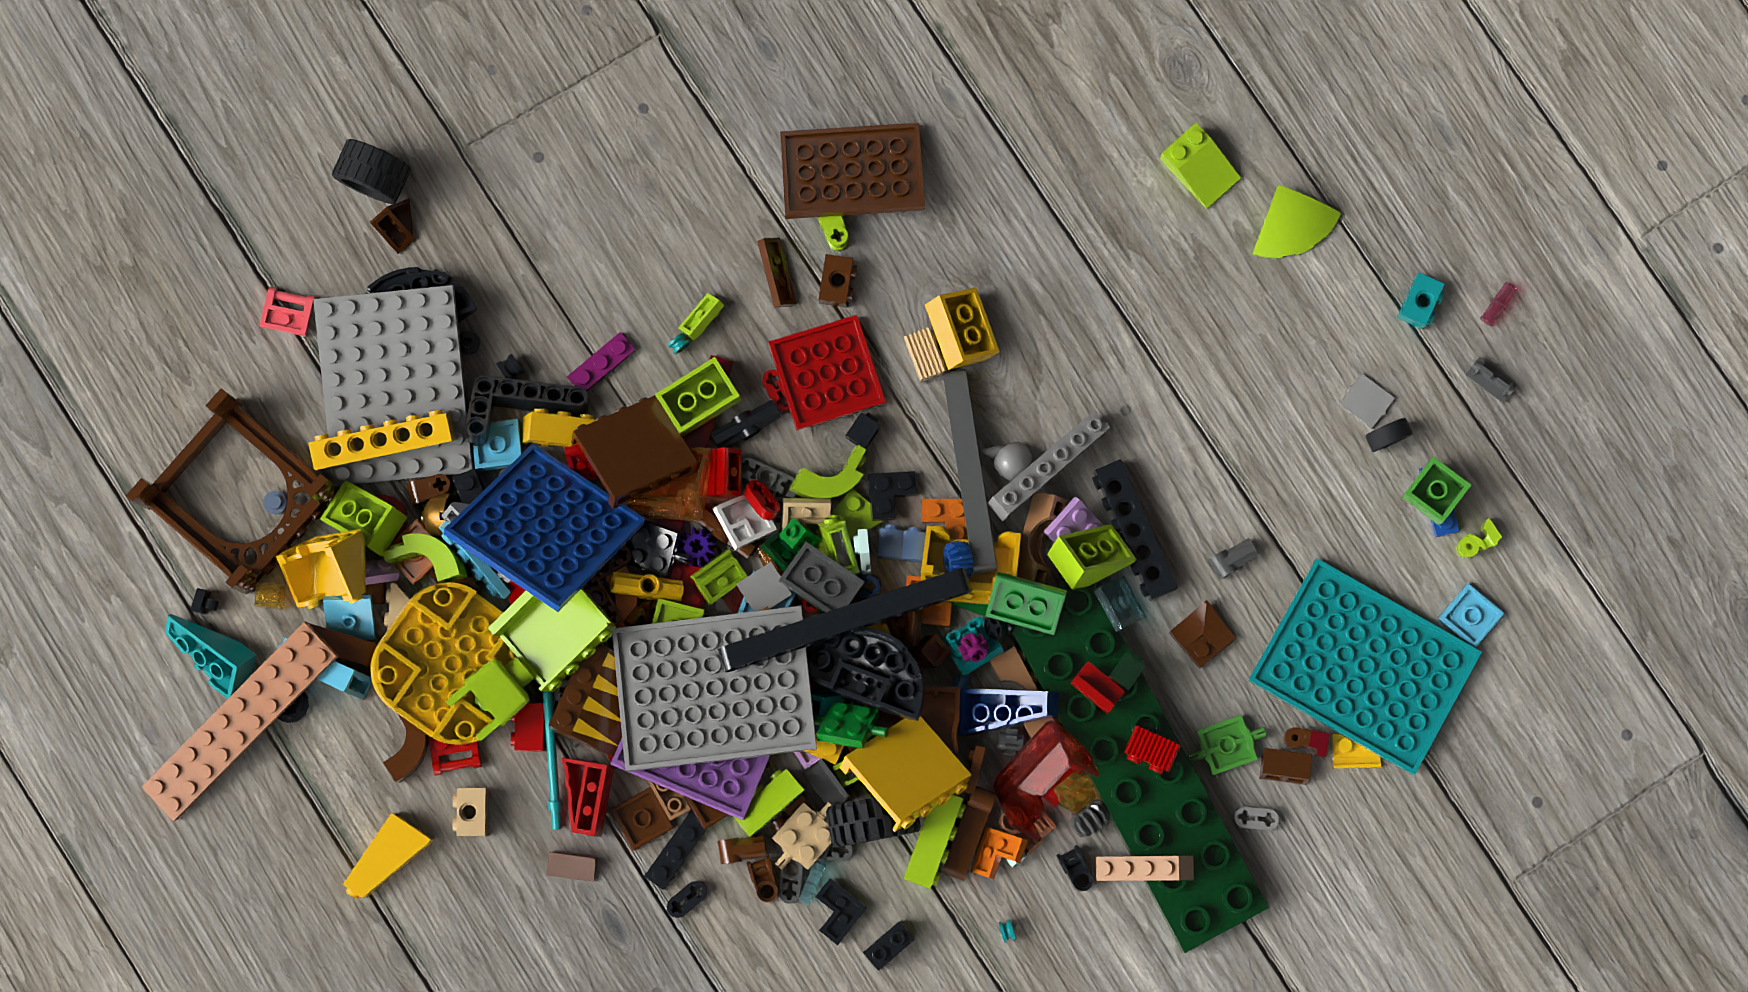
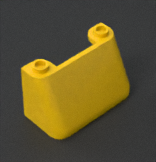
[921,525,1021,604]
[276,529,366,609]

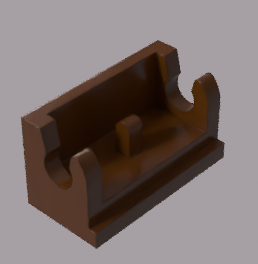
[1259,748,1312,785]

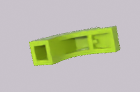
[789,445,866,499]
[383,533,468,583]

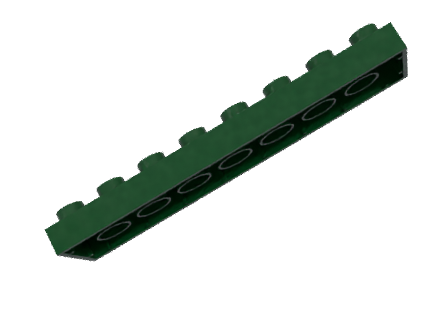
[1011,582,1269,953]

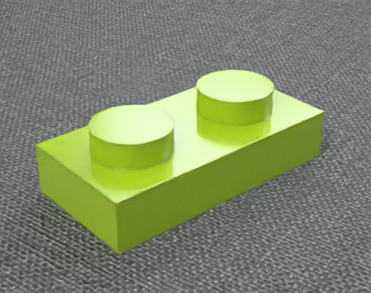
[678,293,725,341]

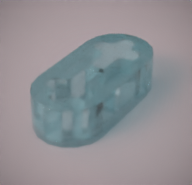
[798,861,826,907]

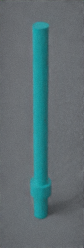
[543,691,563,830]

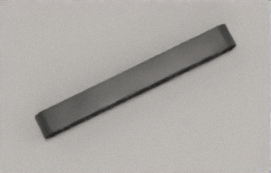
[943,370,998,575]

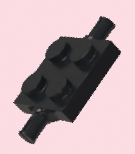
[627,520,692,578]

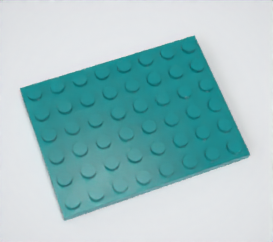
[1247,558,1482,775]

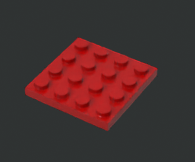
[768,315,886,431]

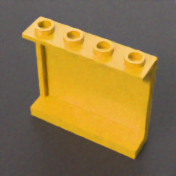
[840,716,971,832]

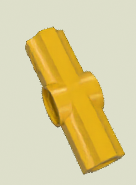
[609,572,684,602]

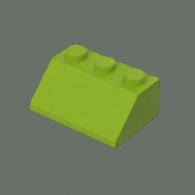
[734,769,805,838]

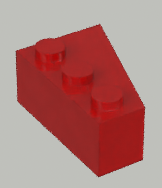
[562,758,614,837]

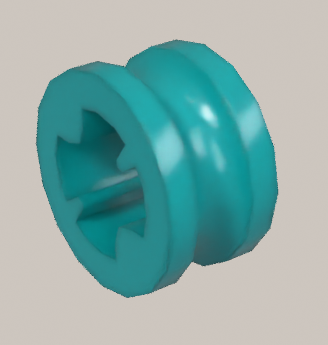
[667,333,691,355]
[998,919,1016,943]

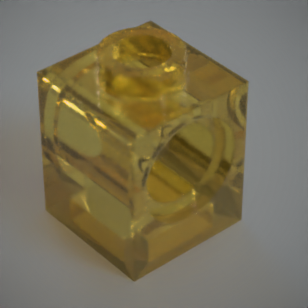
[254,582,286,610]
[1054,772,1096,814]

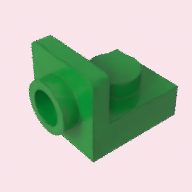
[779,518,822,552]

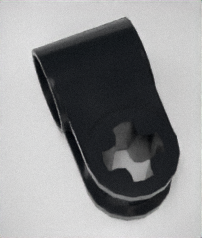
[1056,845,1093,892]

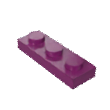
[567,332,636,392]

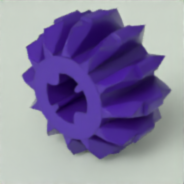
[679,527,717,567]

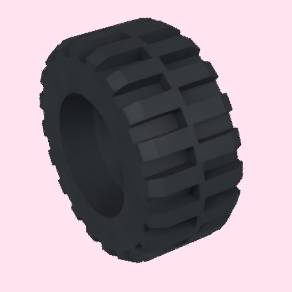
[826,797,921,847]

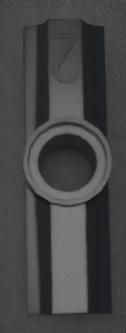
[710,400,782,448]

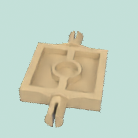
[772,802,831,870]

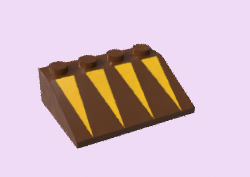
[548,644,622,757]

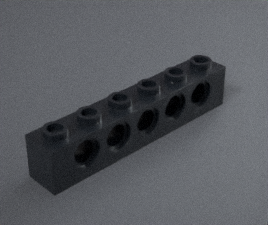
[1092,459,1178,601]

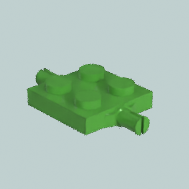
[1187,715,1267,776]

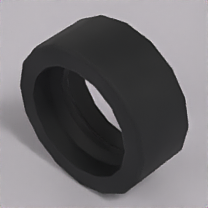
[1365,417,1413,452]

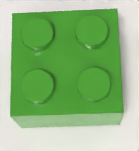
[1401,457,1471,525]

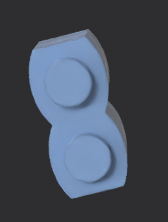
[877,525,926,563]

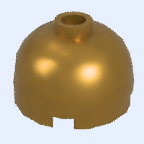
[421,493,461,540]

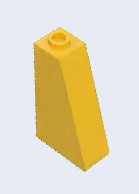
[343,813,434,899]

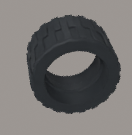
[331,139,411,204]

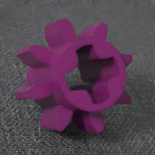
[958,633,990,662]

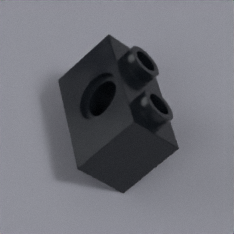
[863,921,915,971]

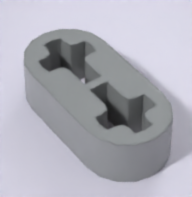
[1233,807,1279,830]

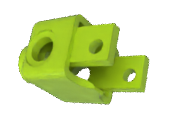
[446,657,534,741]

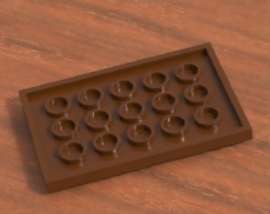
[780,123,925,219]

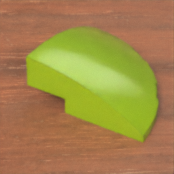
[1252,184,1341,259]

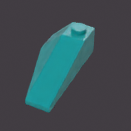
[165,614,257,699]

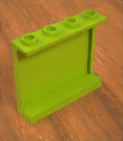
[488,587,616,692]

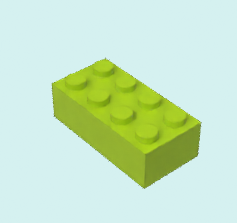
[903,795,966,889]

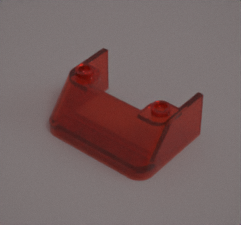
[993,720,1100,841]

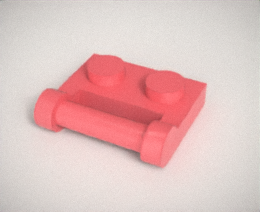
[260,287,316,337]

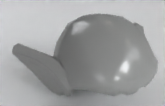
[982,442,1033,481]

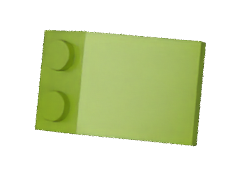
[1160,123,1241,209]
[320,480,407,557]
[1047,524,1136,590]

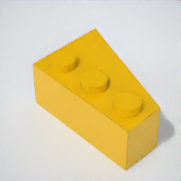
[520,409,595,448]

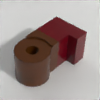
[1283,727,1330,758]

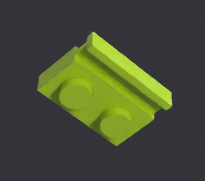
[690,549,748,604]

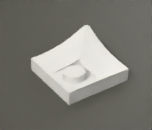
[713,495,777,550]

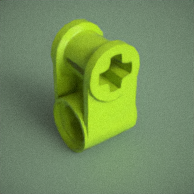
[817,216,849,251]

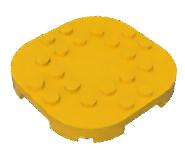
[371,583,518,745]

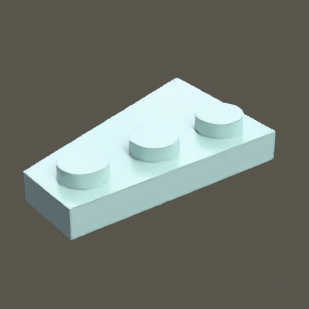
[853,529,871,583]

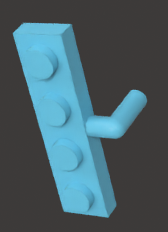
[438,521,511,599]

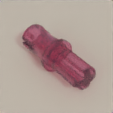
[1480,282,1517,326]

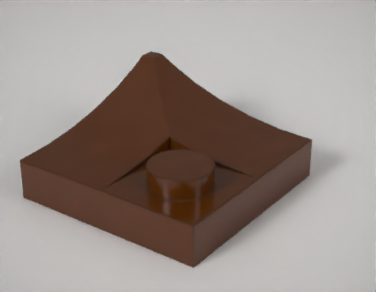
[1169,600,1236,669]

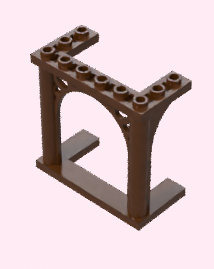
[126,388,340,595]

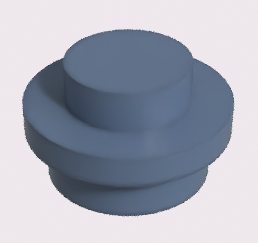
[263,491,287,515]

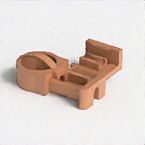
[999,809,1057,856]

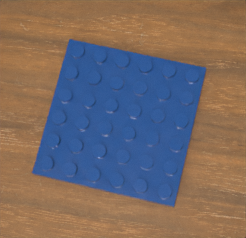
[444,444,645,612]

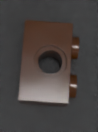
[818,254,857,308]

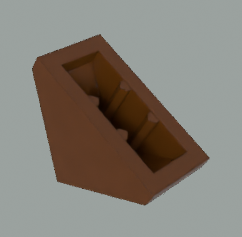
[370,198,415,254]

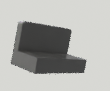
[803,759,850,806]

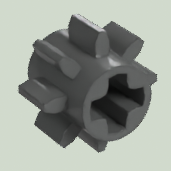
[998,728,1023,757]

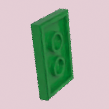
[985,571,1067,635]

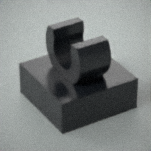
[190,588,219,615]

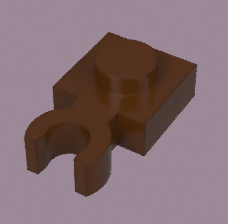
[623,599,656,627]

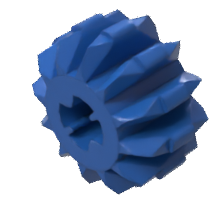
[943,541,974,579]

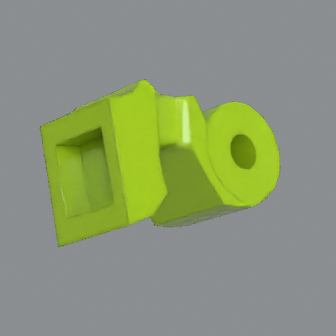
[1456,518,1502,558]

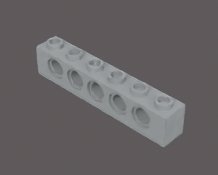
[987,410,1110,521]

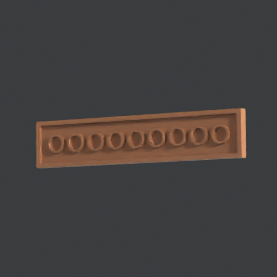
[142,622,339,821]

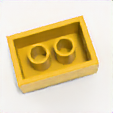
[925,287,1000,370]

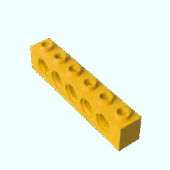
[308,409,456,470]

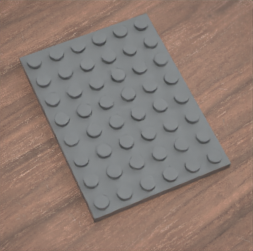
[313,285,474,486]
[612,606,817,772]

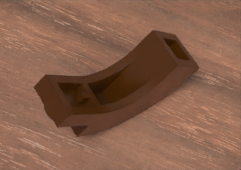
[383,713,429,783]

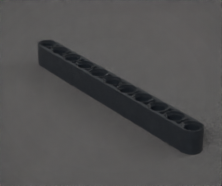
[717,568,973,673]

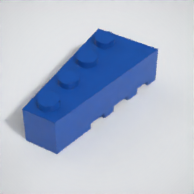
[958,688,1059,736]

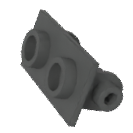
[1466,356,1517,403]

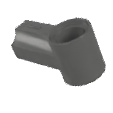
[1208,538,1258,580]

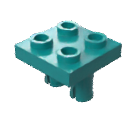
[941,616,1004,676]

